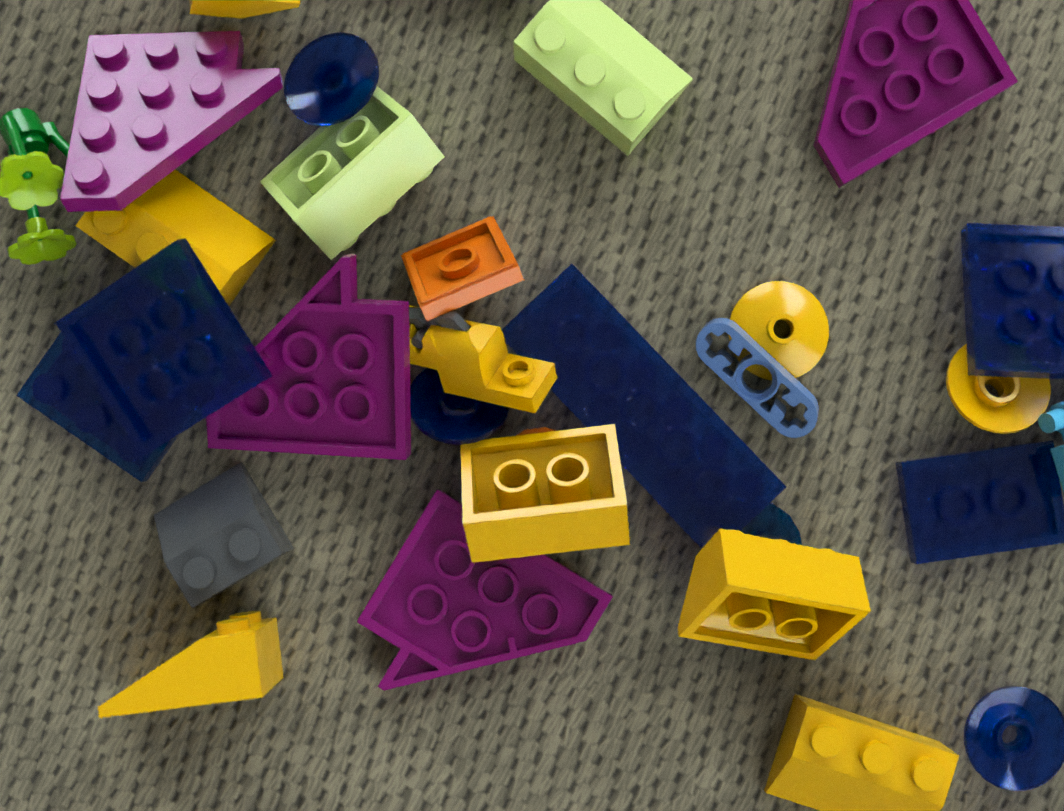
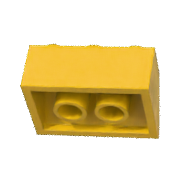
[75,170,276,322]
[460,424,630,563]
[677,529,871,660]
[764,694,959,811]

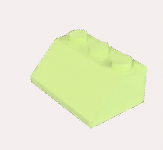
[513,0,693,156]
[260,81,445,260]

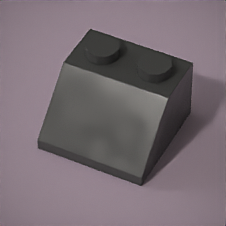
[154,462,294,608]

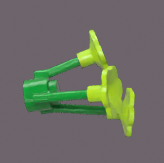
[0,108,77,265]

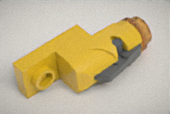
[409,305,557,413]

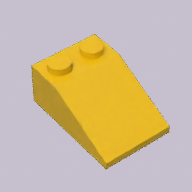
[97,611,284,718]

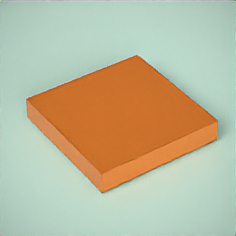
[401,216,524,322]

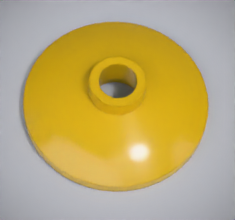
[728,281,829,381]
[946,336,1051,434]

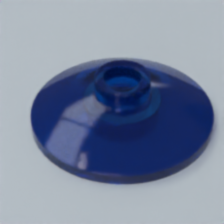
[284,32,379,126]
[410,368,510,445]
[964,686,1064,791]

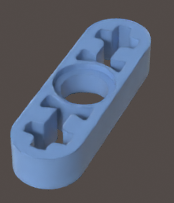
[696,318,819,438]

